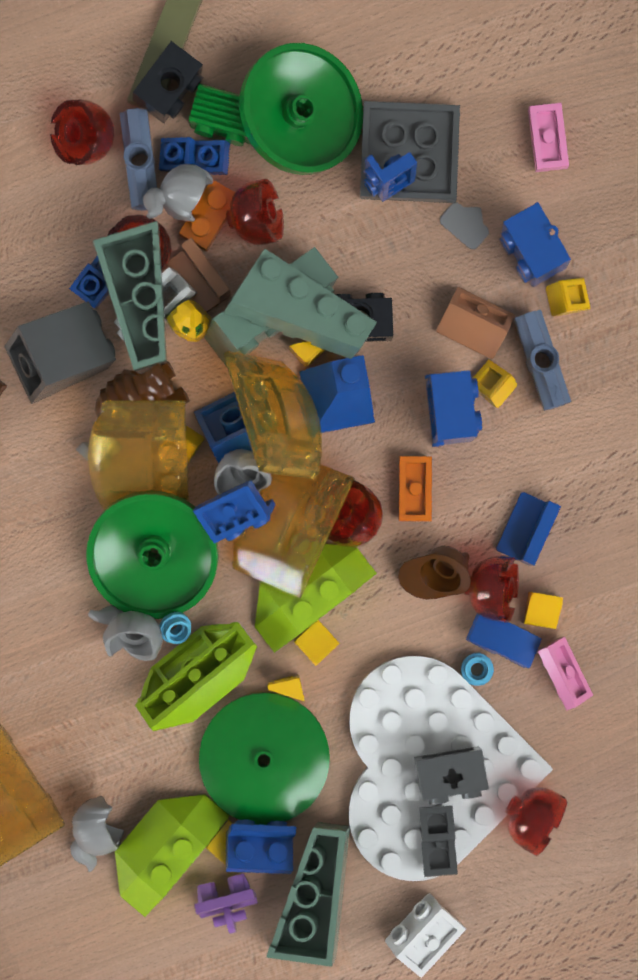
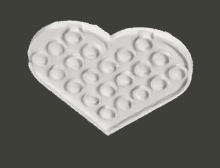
[349,656,553,881]

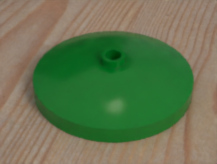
[239,43,363,175]
[86,491,219,619]
[199,692,330,825]

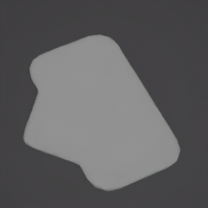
[440,203,489,249]

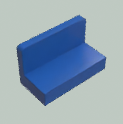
[496,492,561,566]

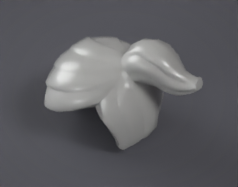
[143,164,214,222]
[214,449,272,495]
[88,605,163,661]
[70,796,124,872]

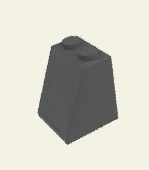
[4,301,116,404]

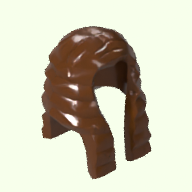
[95,361,190,438]

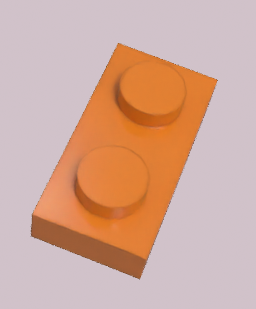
[179,180,240,252]
[399,456,432,522]

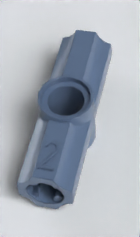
[119,108,157,211]
[514,310,571,411]

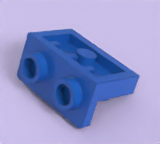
[363,152,417,202]
[193,480,276,543]
[226,820,296,874]

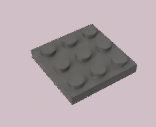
[360,101,460,203]

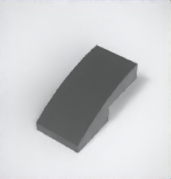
[419,805,458,877]

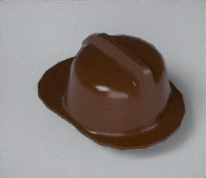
[398,546,471,600]

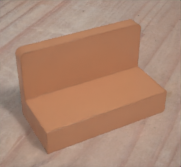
[163,238,231,312]
[436,287,515,359]

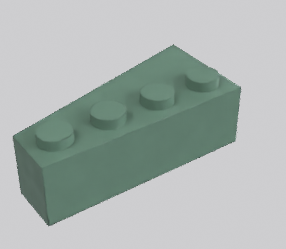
[93,221,167,371]
[204,247,338,368]
[224,249,377,359]
[266,822,350,967]

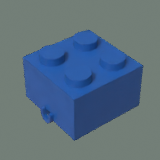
[499,202,571,287]
[425,370,482,447]

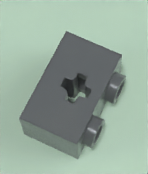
[414,746,489,805]

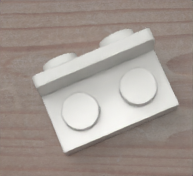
[385,894,466,978]

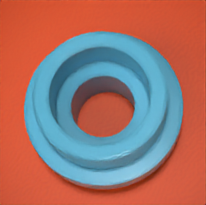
[159,612,191,644]
[461,653,494,686]

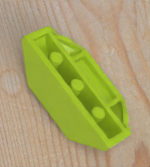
[255,542,377,653]
[135,622,257,731]
[115,794,230,917]

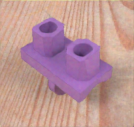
[194,874,258,933]

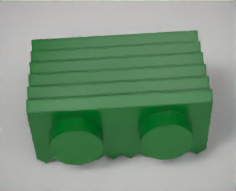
[189,83,251,146]

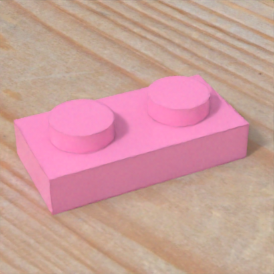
[528,103,569,172]
[538,637,593,711]

